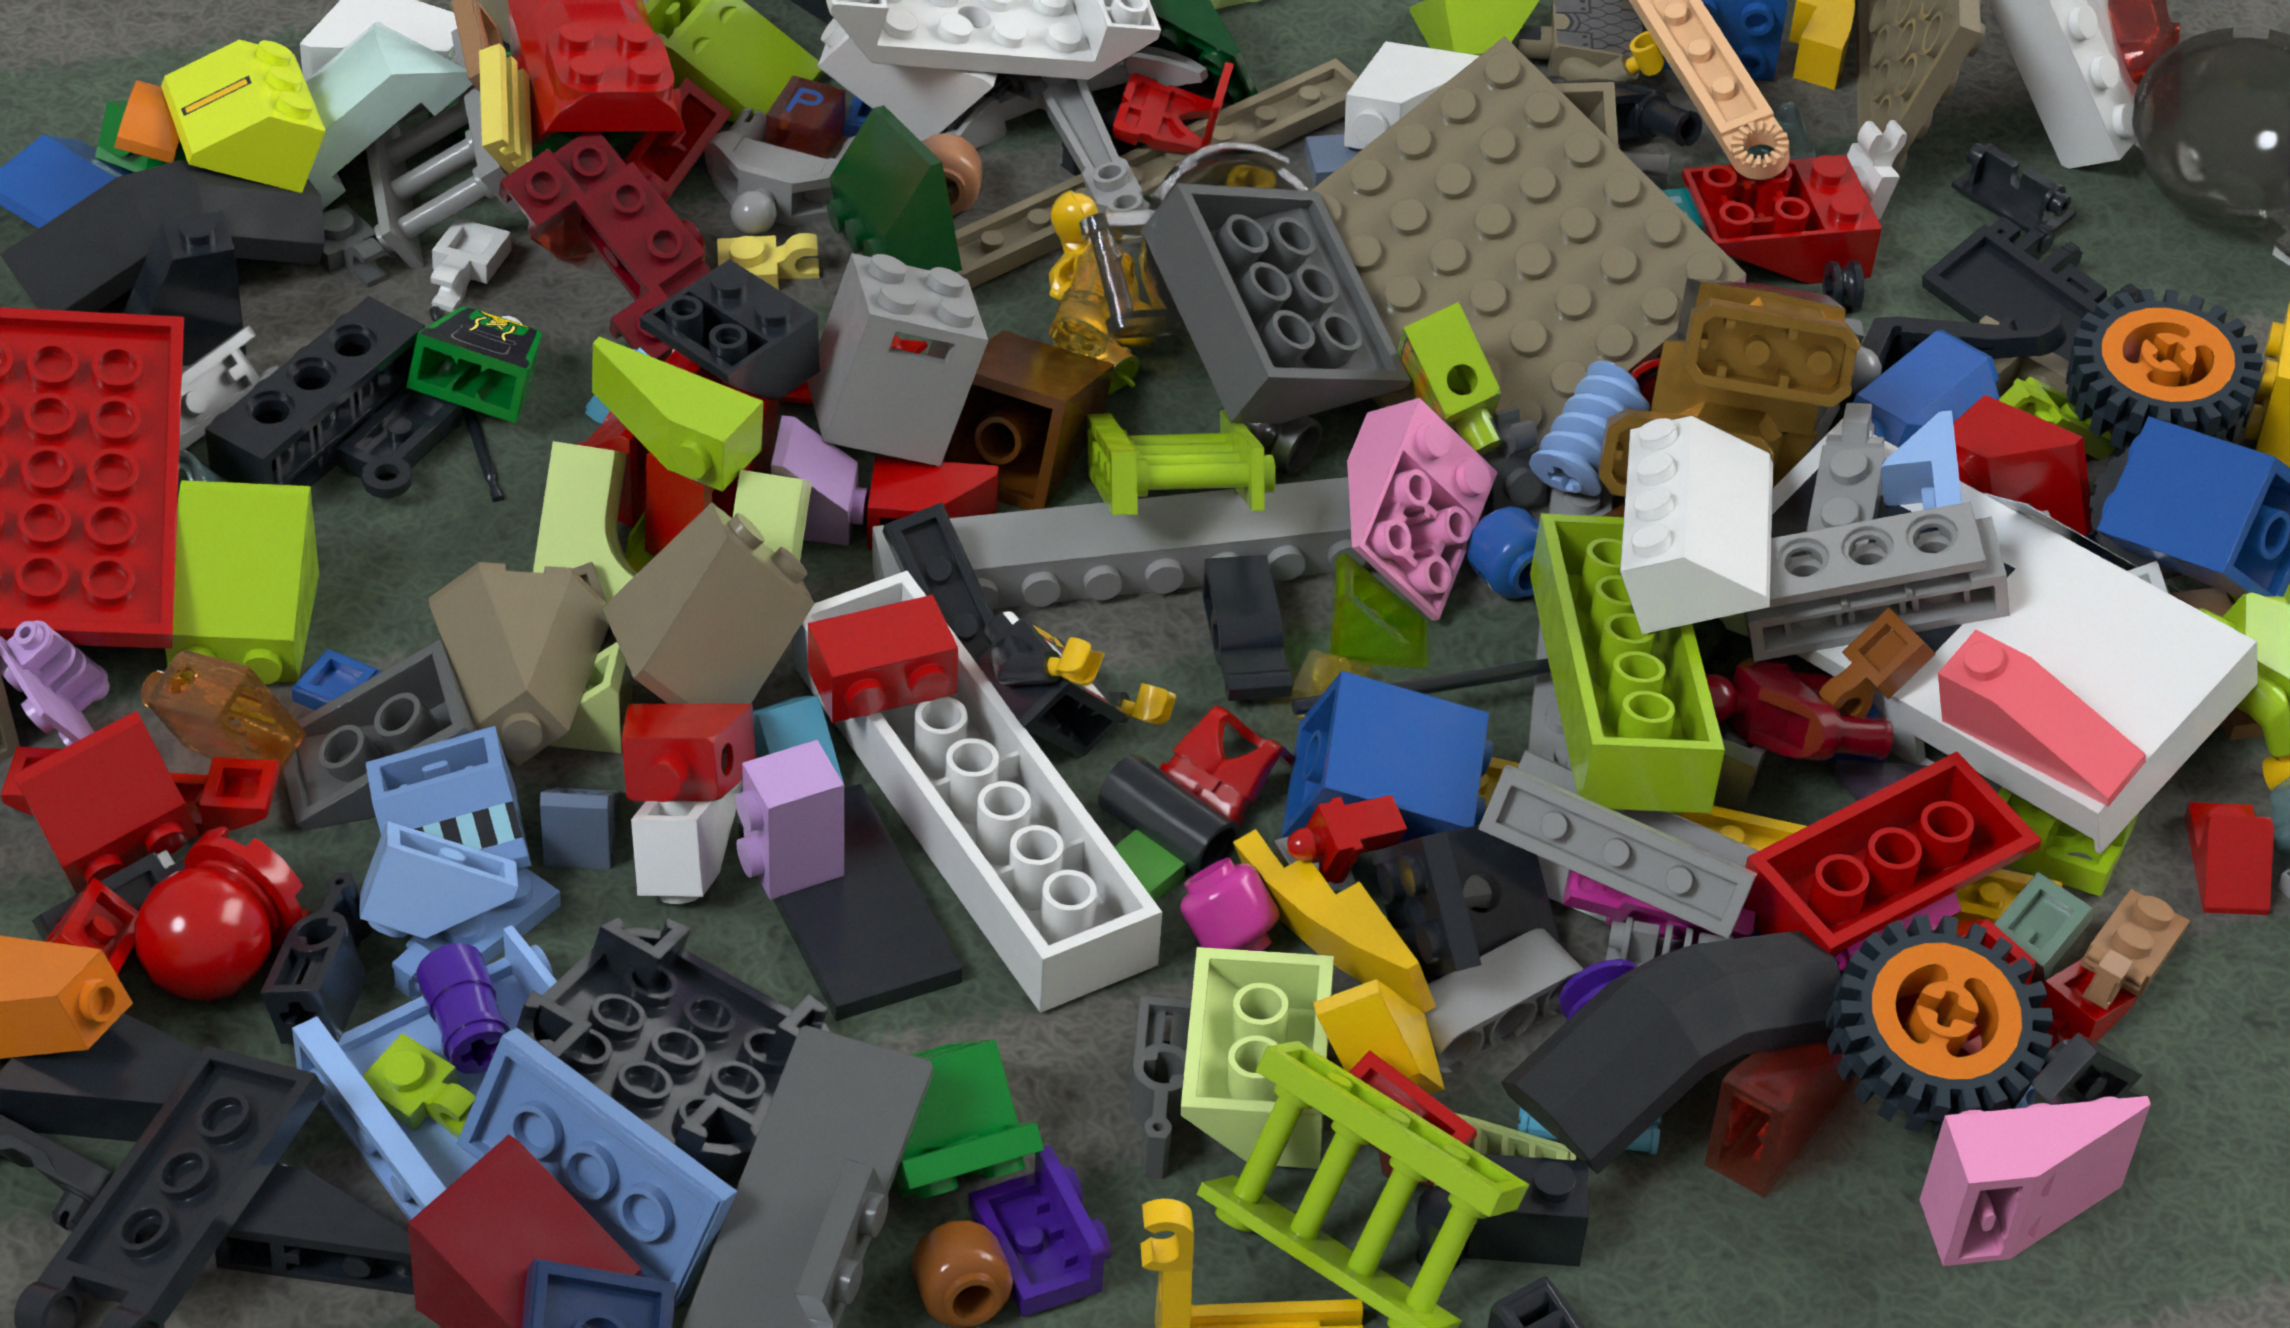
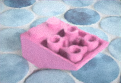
[1347,398,1498,621]
[1919,1096,2151,1266]

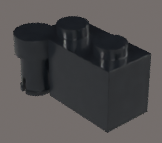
[1415,1154,1589,1271]

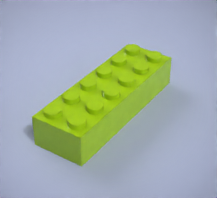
[1530,513,1725,814]

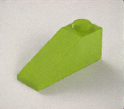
[592,336,763,492]

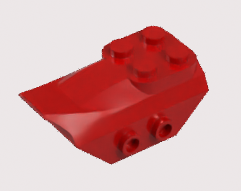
[506,0,686,147]

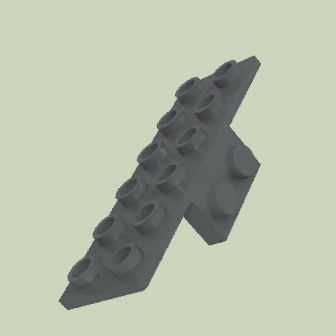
[682,1026,934,1328]

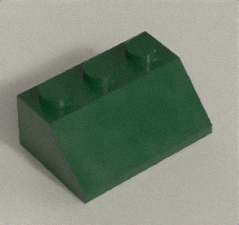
[826,105,962,272]

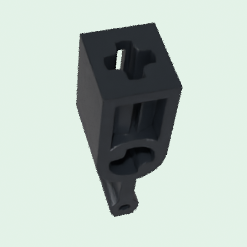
[1202,555,1292,701]
[261,872,372,1044]

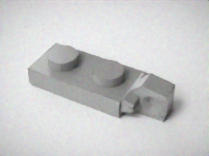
[1806,403,1886,555]

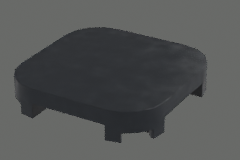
[517,917,832,1182]

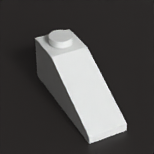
[631,780,743,904]

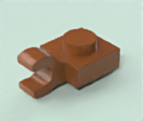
[1819,607,1936,717]

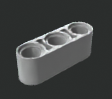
[1424,928,1583,1075]

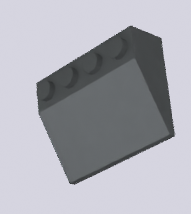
[1141,183,1411,424]

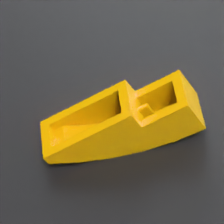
[1789,0,1855,90]

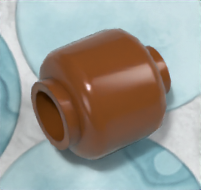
[911,1220,1013,1328]

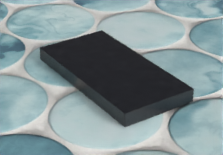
[738,783,962,1021]

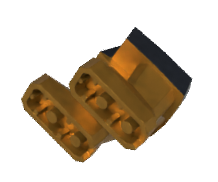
[1598,278,1861,497]

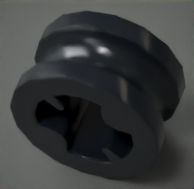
[1822,260,1864,312]

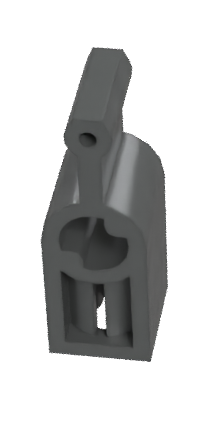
[1130,996,1191,1180]

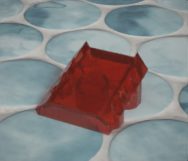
[2108,0,2180,132]

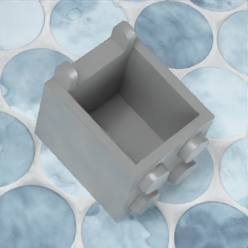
[807,253,988,466]

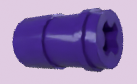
[416,943,511,1074]

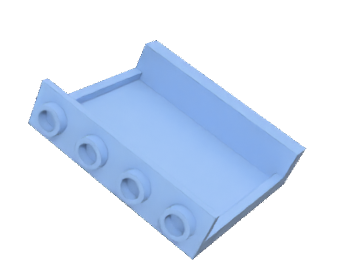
[292,925,557,1221]

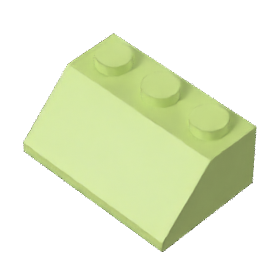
[1181,947,1334,1169]

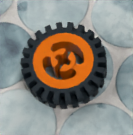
[2065,288,2263,450]
[1826,915,2053,1136]

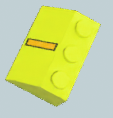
[161,39,326,193]

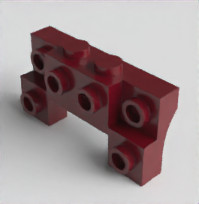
[499,131,712,362]

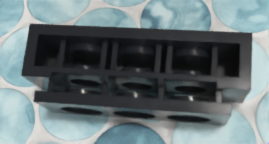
[205,296,425,487]

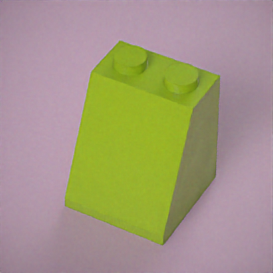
[165,480,319,685]

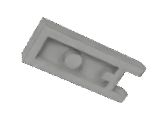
[179,325,279,453]

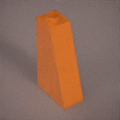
[0,935,133,1059]

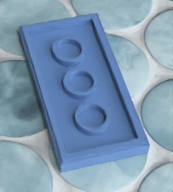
[456,1027,738,1308]

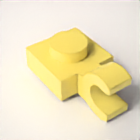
[717,233,820,290]

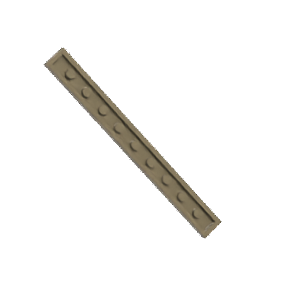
[955,58,1359,289]

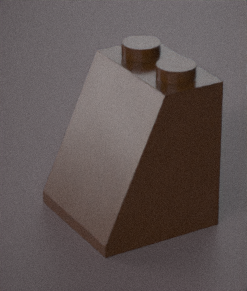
[942,330,1115,510]

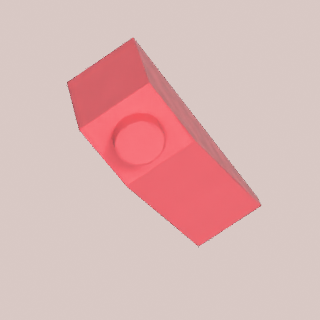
[1938,629,2146,807]

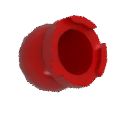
[134,827,311,1001]

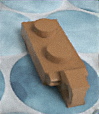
[2080,889,2190,1010]

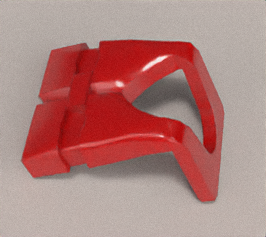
[1111,62,1234,154]
[1159,706,1294,827]

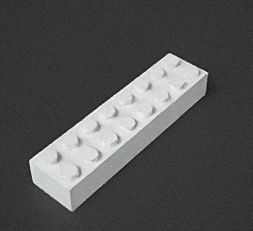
[793,571,1162,1013]

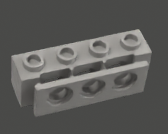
[1744,501,2010,662]

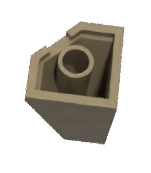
[429,562,609,767]

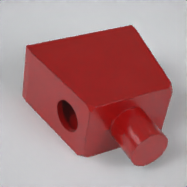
[622,703,756,802]

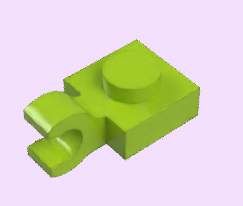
[362,1033,476,1138]

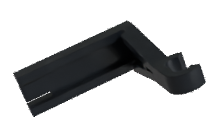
[1829,312,2066,431]

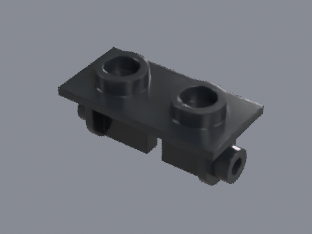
[1951,143,2077,233]

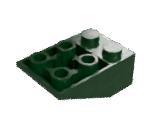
[1147,0,1258,105]

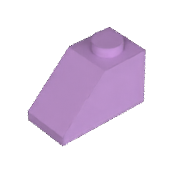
[771,415,869,546]

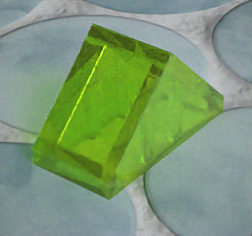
[1329,552,1427,668]

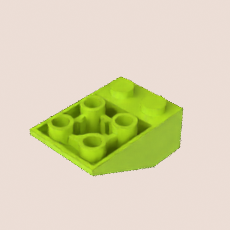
[645,0,825,135]

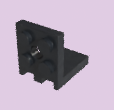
[1371,824,1560,978]

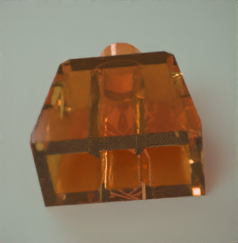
[141,650,306,775]

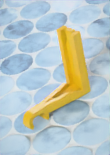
[1140,1199,1363,1328]

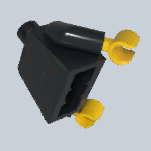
[979,611,1176,758]

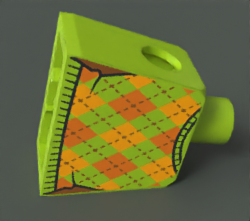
[1397,302,1504,456]

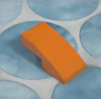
[114,80,180,163]

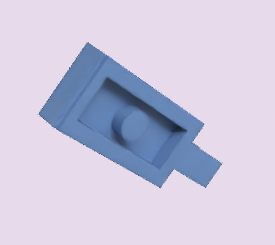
[392,867,561,1000]

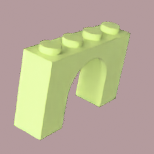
[533,441,812,602]

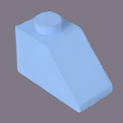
[360,821,518,939]

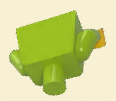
[2198,592,2290,793]

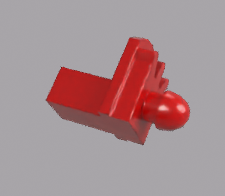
[1287,795,1407,885]

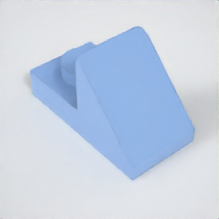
[1880,410,1962,530]

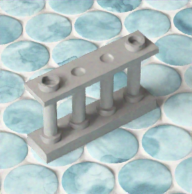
[366,29,520,269]
[1478,750,1759,939]

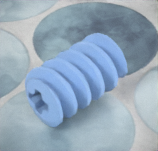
[1529,361,1651,496]

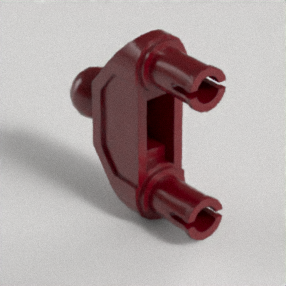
[1706,657,1893,761]

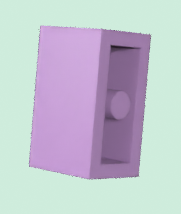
[735,740,844,900]

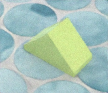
[549,642,633,754]

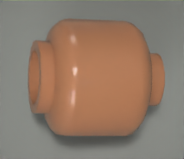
[921,133,983,217]

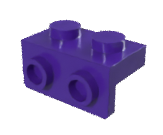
[968,1145,1111,1317]

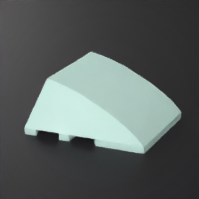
[306,22,473,209]

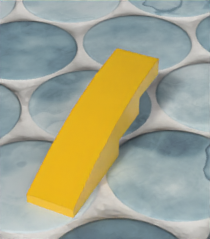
[1233,829,1436,1013]

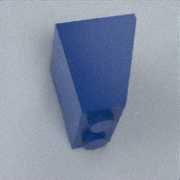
[2097,416,2290,598]
[1281,671,1493,849]

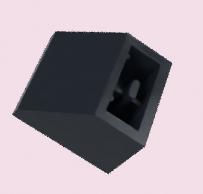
[640,259,820,402]

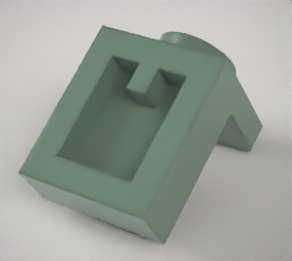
[1994,872,2093,985]

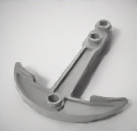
[946,46,1208,245]

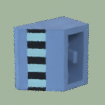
[366,726,531,870]

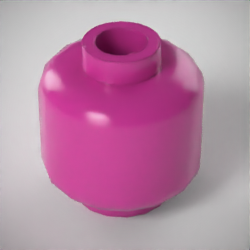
[1180,857,1280,951]

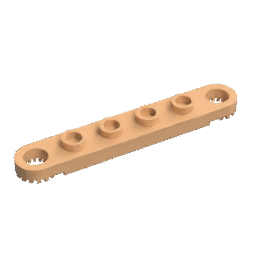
[1629,0,1790,180]

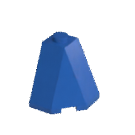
[1853,330,2000,448]

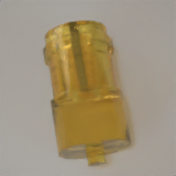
[1049,242,1135,358]

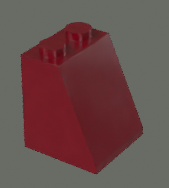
[407,1134,642,1328]

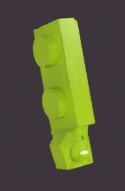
[1999,376,2116,460]

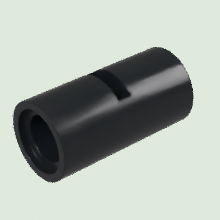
[1098,754,1240,874]

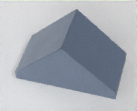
[540,787,621,870]

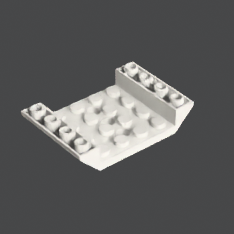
[826,0,1161,80]

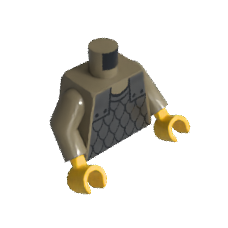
[1516,0,1664,84]

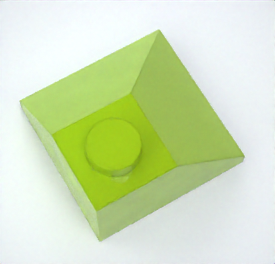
[1409,0,1540,56]

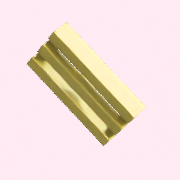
[479,43,532,174]

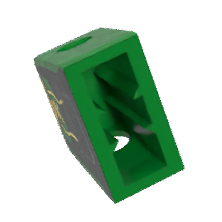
[406,307,542,424]

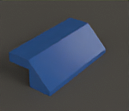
[0,134,134,229]

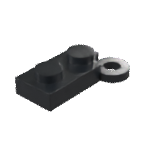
[337,385,463,498]

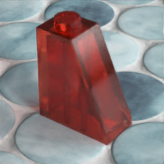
[1704,1041,1849,1198]

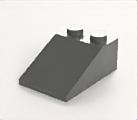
[274,639,478,831]

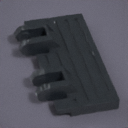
[1922,216,2140,363]

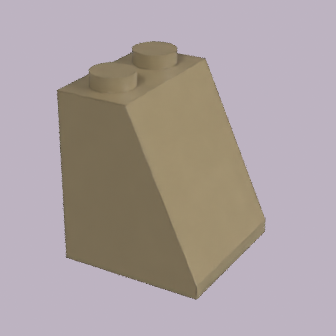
[602,502,815,704]

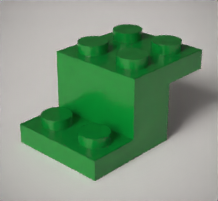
[891,1040,1044,1199]

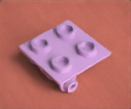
[0,621,110,746]

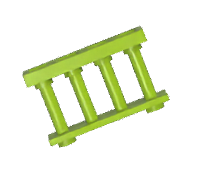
[1087,410,1275,515]
[1196,1041,1530,1328]

